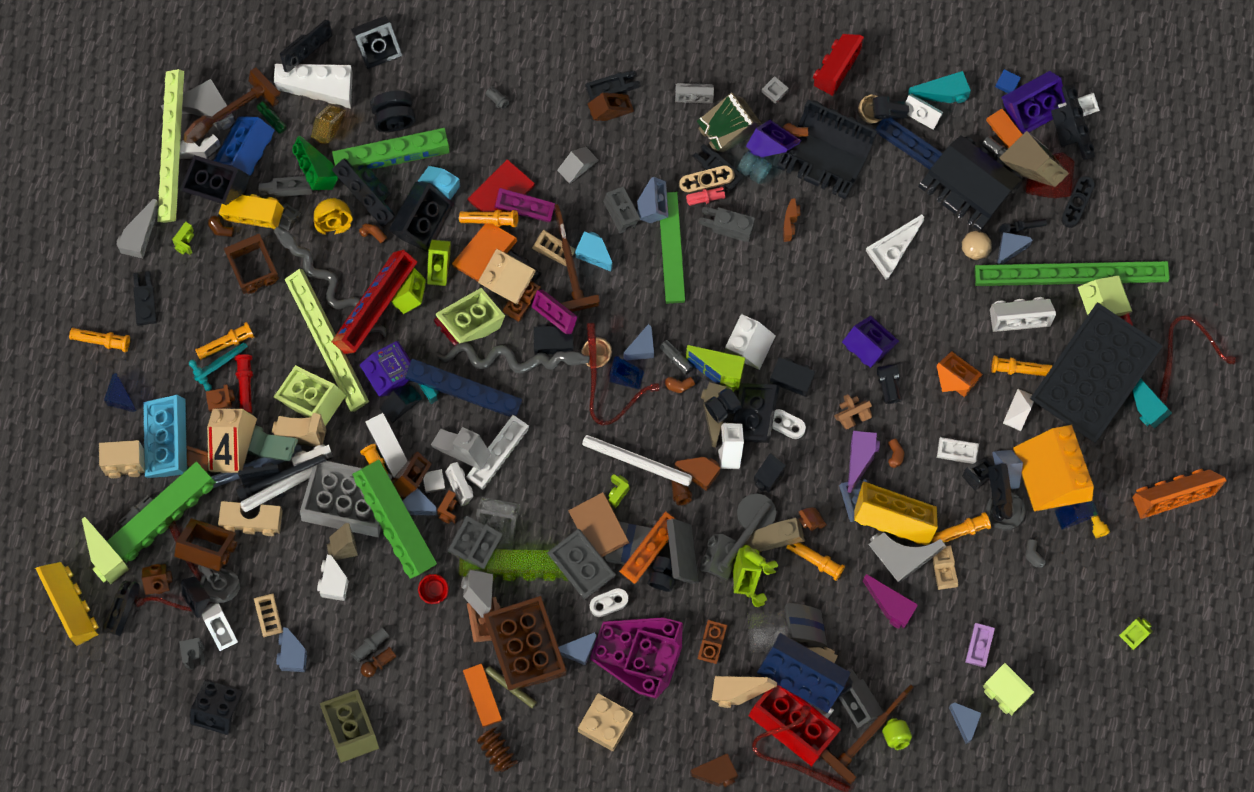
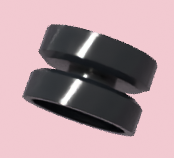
[370,90,416,133]

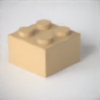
[99,440,145,478]
[578,693,633,751]

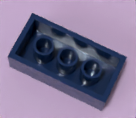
[757,633,851,713]

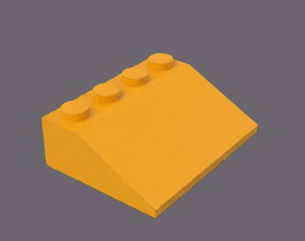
[1013,425,1094,511]

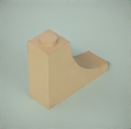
[272,413,326,447]

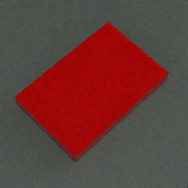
[468,159,535,212]

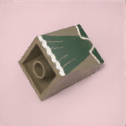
[697,93,762,153]
[999,131,1069,187]

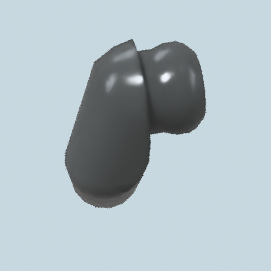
[1026,540,1046,568]

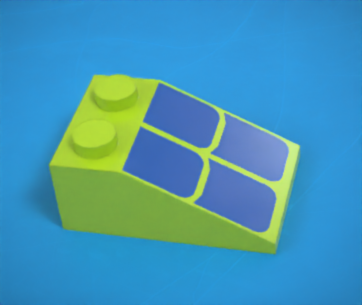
[686,345,745,392]

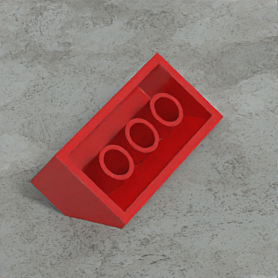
[748,685,841,767]

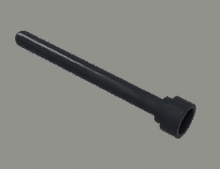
[236,454,327,501]

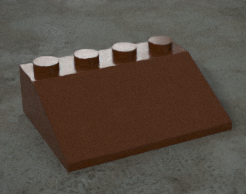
[483,596,566,691]

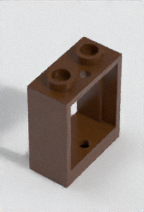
[224,234,279,294]
[174,518,237,571]

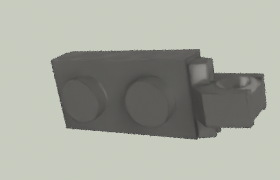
[259,176,312,197]

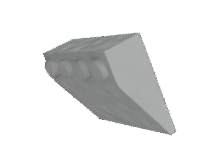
[300,461,392,538]

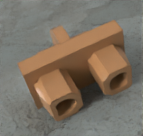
[834,394,872,429]

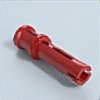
[235,354,253,414]

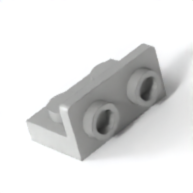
[675,83,714,103]

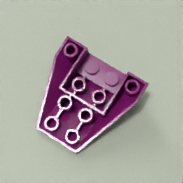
[590,618,683,699]

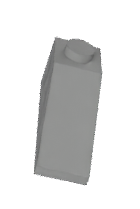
[117,199,158,259]

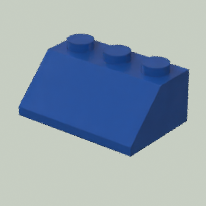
[214,117,275,175]

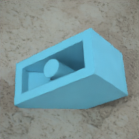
[418,166,460,200]
[575,232,612,271]

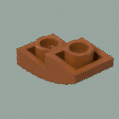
[783,198,800,242]
[503,281,541,322]
[799,507,827,531]
[697,620,727,664]

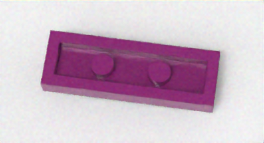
[494,188,555,223]
[532,290,577,334]

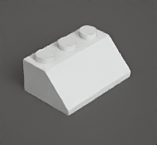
[990,297,1056,332]

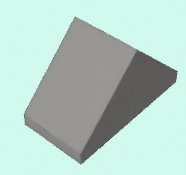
[557,147,599,184]

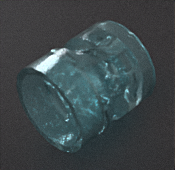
[737,150,772,185]

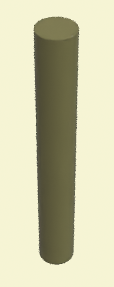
[485,666,537,708]

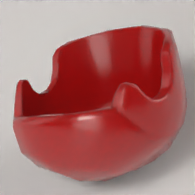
[418,574,449,604]

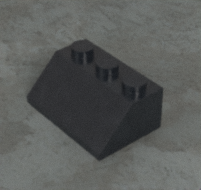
[180,155,250,205]
[389,182,454,252]

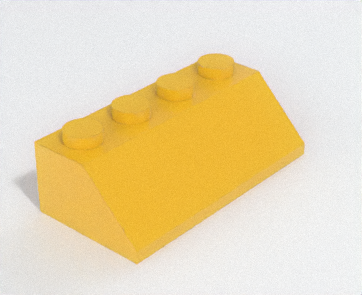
[854,481,938,546]
[35,562,99,646]

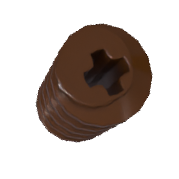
[477,727,518,772]

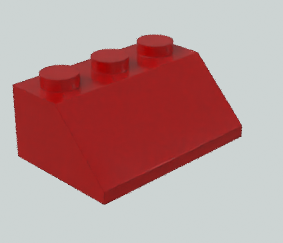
[813,34,864,96]

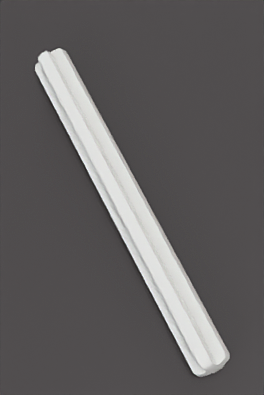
[582,435,692,486]

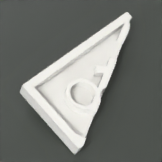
[866,215,924,280]

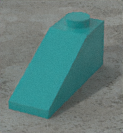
[908,71,971,103]
[1133,378,1172,429]

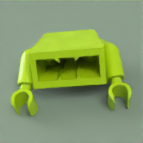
[733,545,778,607]

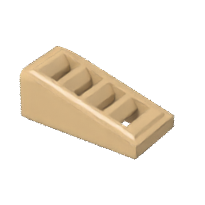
[532,230,576,266]
[254,593,283,637]

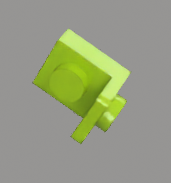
[172,222,194,255]
[608,474,630,508]
[1119,617,1153,650]

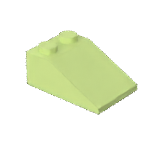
[436,288,505,344]
[274,365,346,426]
[82,517,129,585]

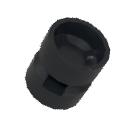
[704,387,742,423]
[647,556,675,592]

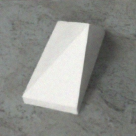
[1003,389,1034,431]

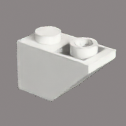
[317,555,349,601]

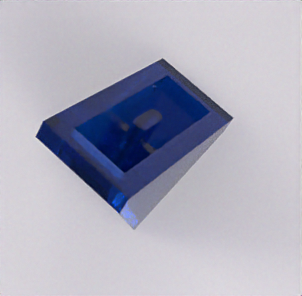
[610,356,644,389]
[104,373,137,412]
[1055,498,1099,530]

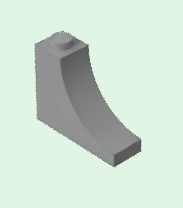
[161,79,235,131]
[431,427,491,470]
[868,532,946,583]

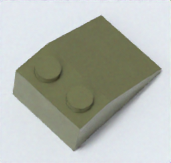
[320,690,379,763]

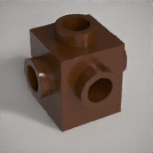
[142,564,173,595]

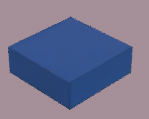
[995,69,1021,93]

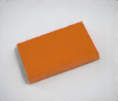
[452,224,517,281]

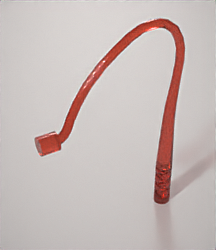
[1159,316,1236,405]
[587,323,659,425]
[134,521,208,611]
[752,705,850,792]

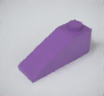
[847,431,880,493]

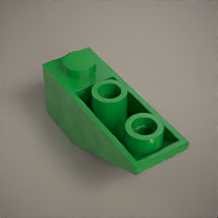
[292,136,338,190]

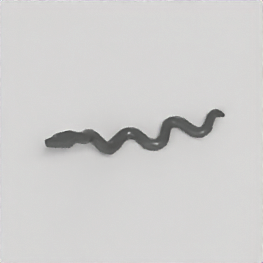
[274,227,387,337]
[438,342,590,374]

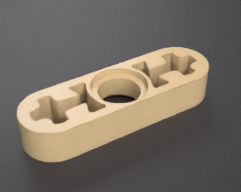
[679,166,735,193]

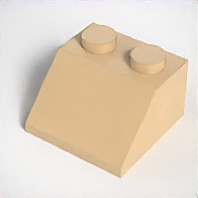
[478,249,536,304]

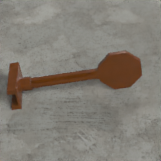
[184,67,281,143]
[554,204,600,312]
[821,685,914,785]

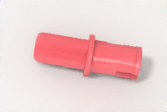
[686,187,725,206]

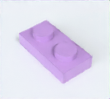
[965,623,995,668]

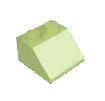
[1078,276,1132,317]
[983,663,1034,716]

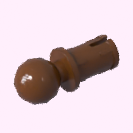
[360,647,396,678]

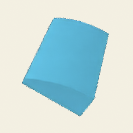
[144,395,187,478]

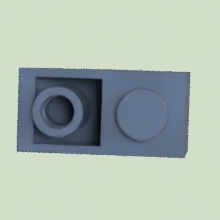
[276,627,307,672]

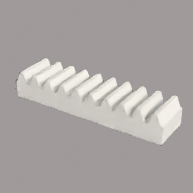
[466,415,529,490]

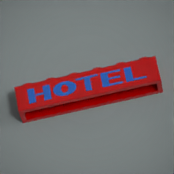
[331,250,417,354]

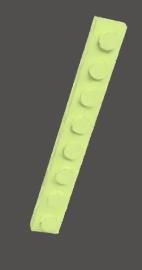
[157,69,184,223]
[285,269,369,412]

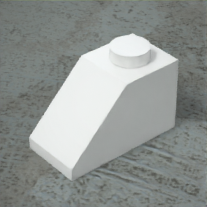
[202,603,238,651]

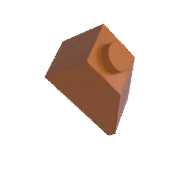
[674,457,721,491]

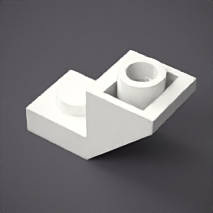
[180,135,221,159]
[718,423,744,469]

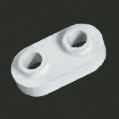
[772,409,806,439]
[590,588,628,617]

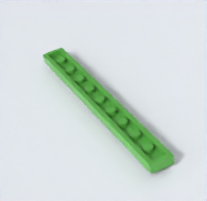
[974,261,1169,286]

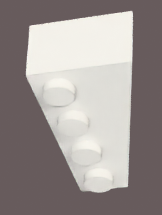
[274,64,353,109]

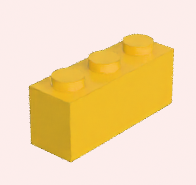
[219,194,284,229]

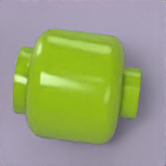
[882,718,912,750]

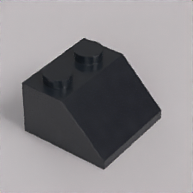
[351,15,402,69]

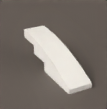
[365,413,420,487]

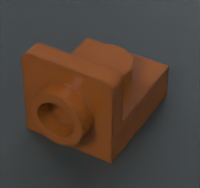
[206,384,235,412]
[437,490,458,524]

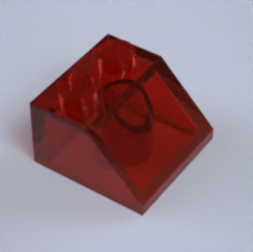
[1026,152,1075,199]

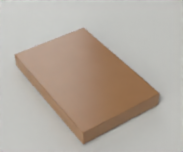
[568,492,629,557]

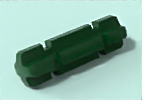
[257,101,286,134]

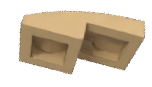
[932,545,958,590]

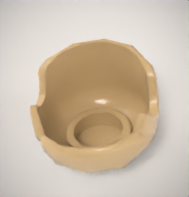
[858,94,882,123]
[962,231,992,260]
[581,337,612,368]

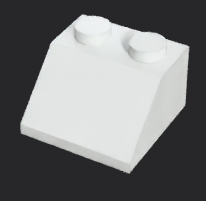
[724,314,776,370]

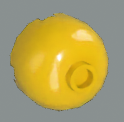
[314,198,353,235]

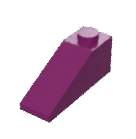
[863,574,918,629]

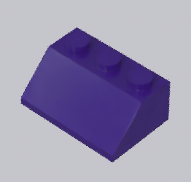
[1002,71,1066,134]

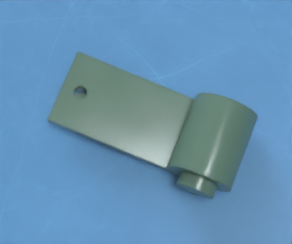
[247,425,298,461]

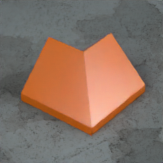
[937,351,983,397]

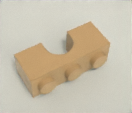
[218,501,282,536]

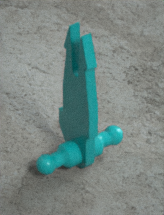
[189,342,248,391]

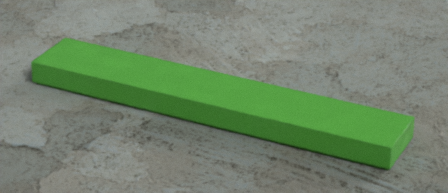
[660,192,685,304]

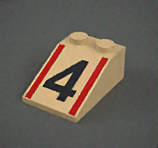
[207,409,257,473]

